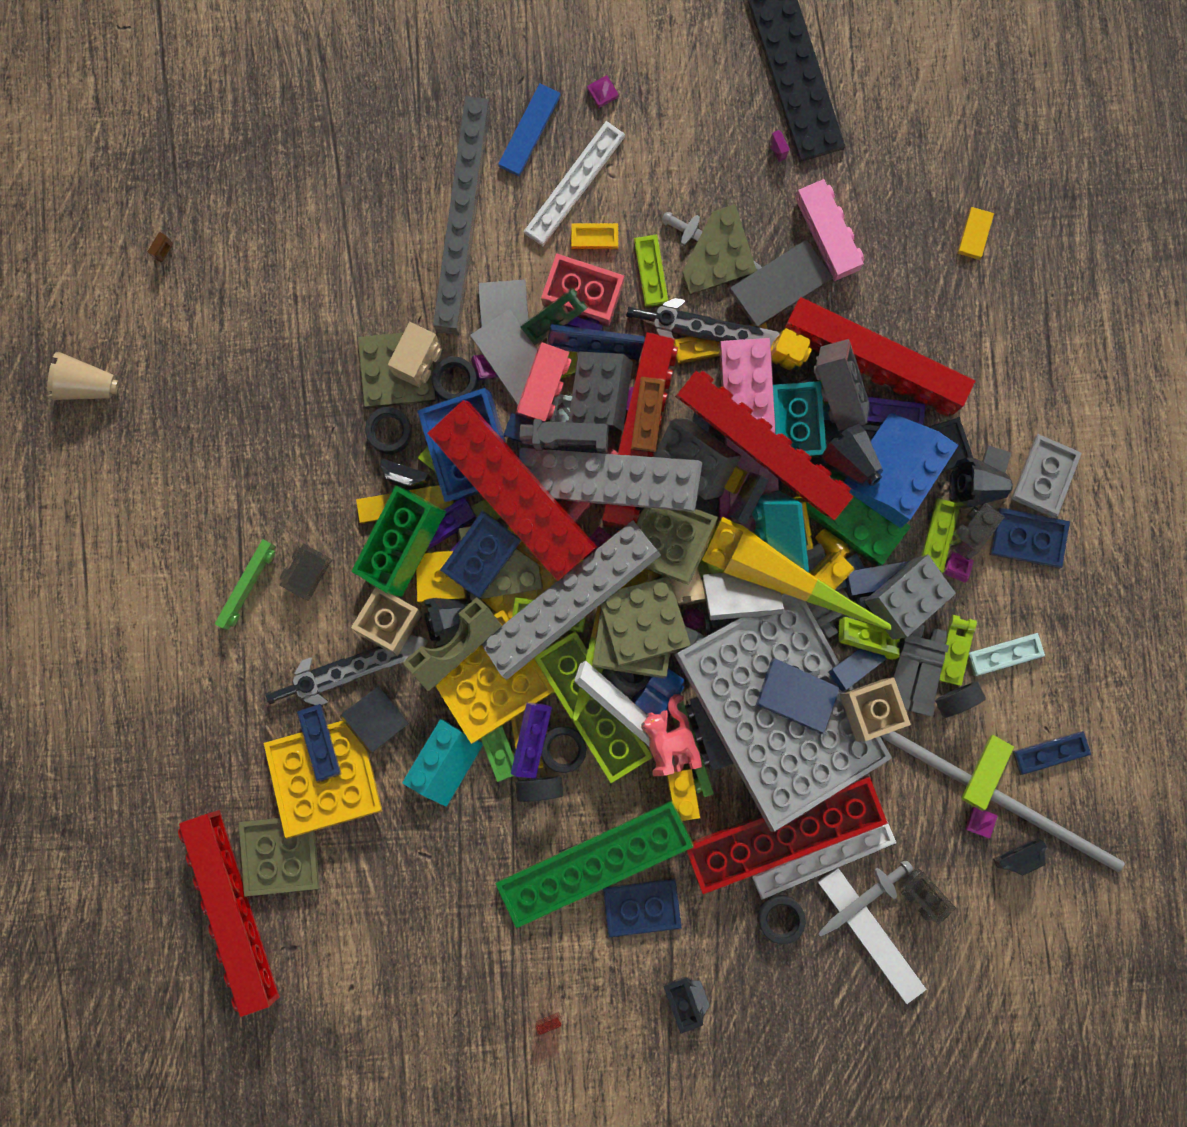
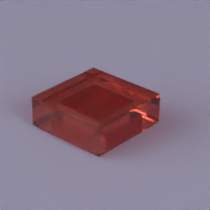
[535,1012,562,1035]

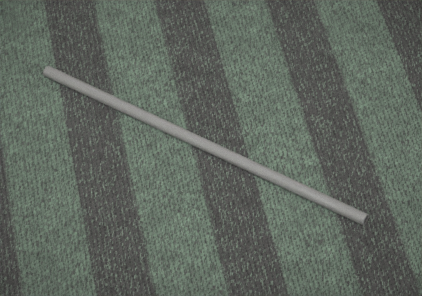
[880,731,1125,872]

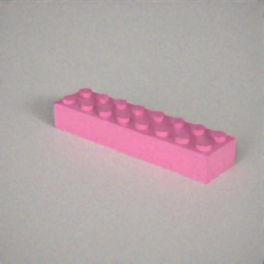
[719,338,779,533]

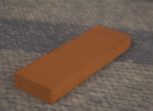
[631,377,665,453]

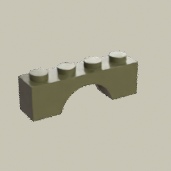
[402,597,502,691]

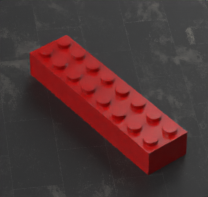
[784,297,976,416]
[602,332,678,529]
[675,370,854,520]
[427,400,597,581]
[686,775,888,894]
[178,810,280,1017]

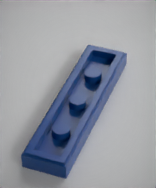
[498,83,561,177]

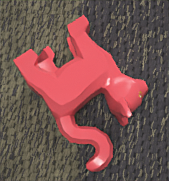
[641,694,703,776]

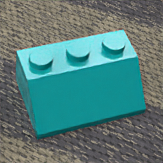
[773,381,826,458]
[752,490,809,573]
[402,719,483,807]

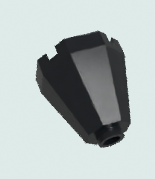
[821,424,883,487]
[950,458,1013,509]
[422,598,473,649]

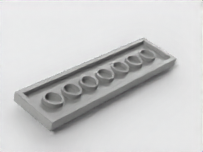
[519,448,702,512]
[481,521,661,680]

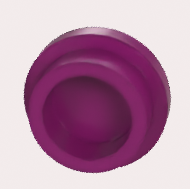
[682,608,705,631]

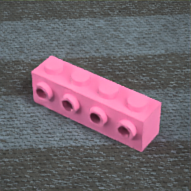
[795,179,864,281]

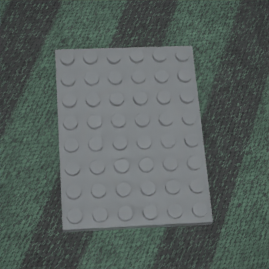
[674,594,892,832]

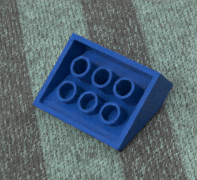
[418,388,506,502]
[843,412,958,528]

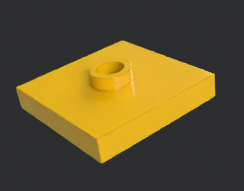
[416,551,467,603]

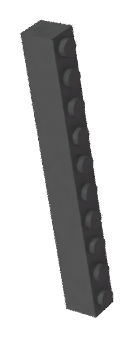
[433,96,491,335]

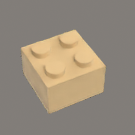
[388,322,442,388]
[351,587,422,656]
[840,678,911,741]

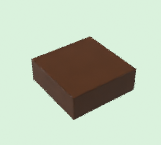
[147,232,173,262]

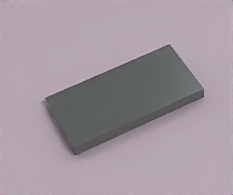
[729,240,833,327]

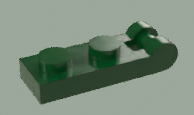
[520,288,588,346]

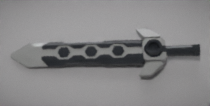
[626,298,779,348]
[265,635,428,705]

